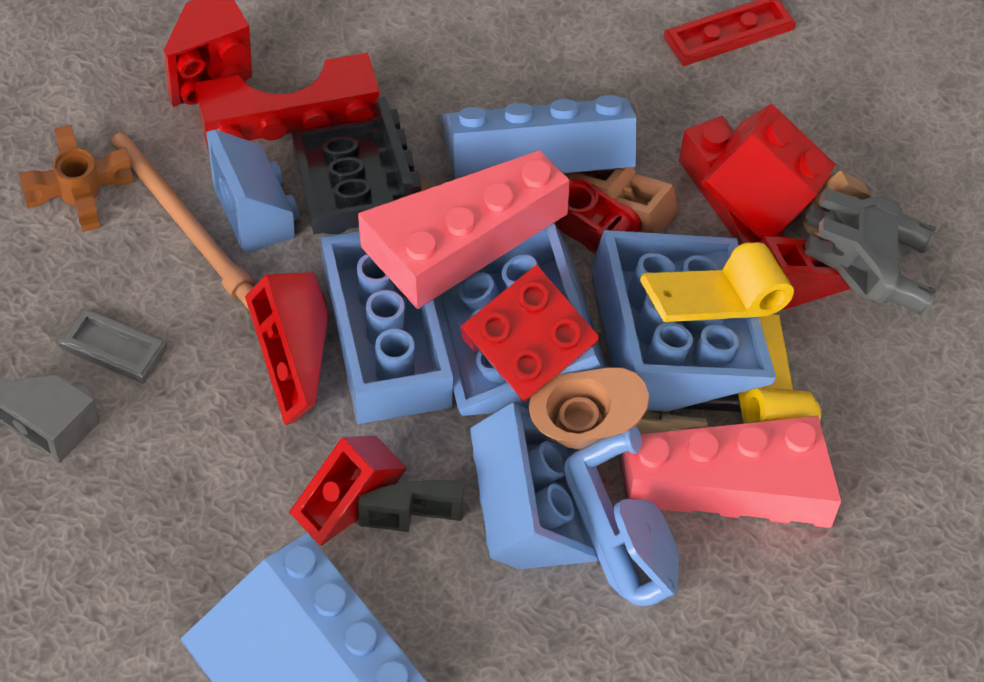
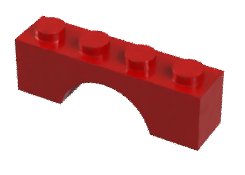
[195,52,380,148]

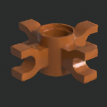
[18,125,134,232]

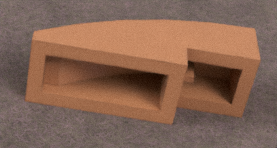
[563,167,679,234]

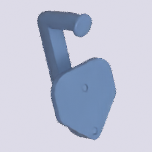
[564,425,679,607]

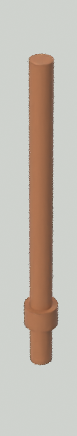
[111,132,255,310]

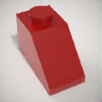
[289,436,407,546]

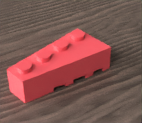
[358,150,570,309]
[620,416,841,528]

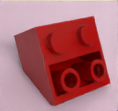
[164,0,252,107]

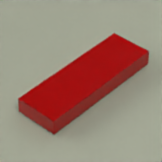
[664,0,796,67]

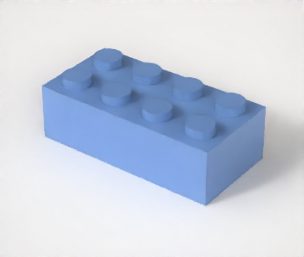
[320,231,453,425]

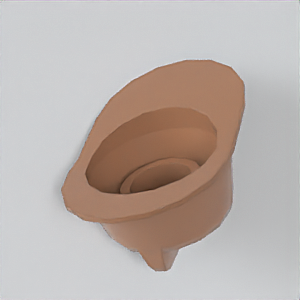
[529,368,649,450]

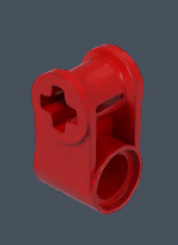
[555,179,642,255]

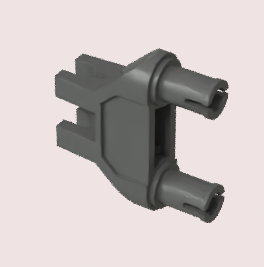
[805,187,936,316]

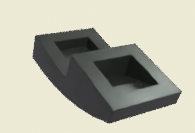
[359,480,464,532]

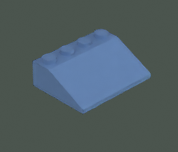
[438,95,636,180]
[433,222,607,416]
[591,230,776,412]
[181,532,426,682]

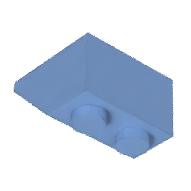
[206,129,300,254]

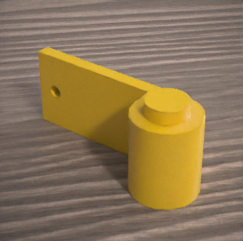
[640,242,794,322]
[738,315,821,423]

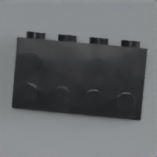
[291,96,422,235]

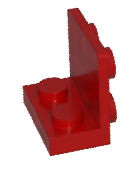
[460,264,599,401]

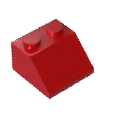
[701,103,836,240]

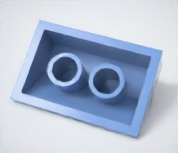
[470,402,599,569]

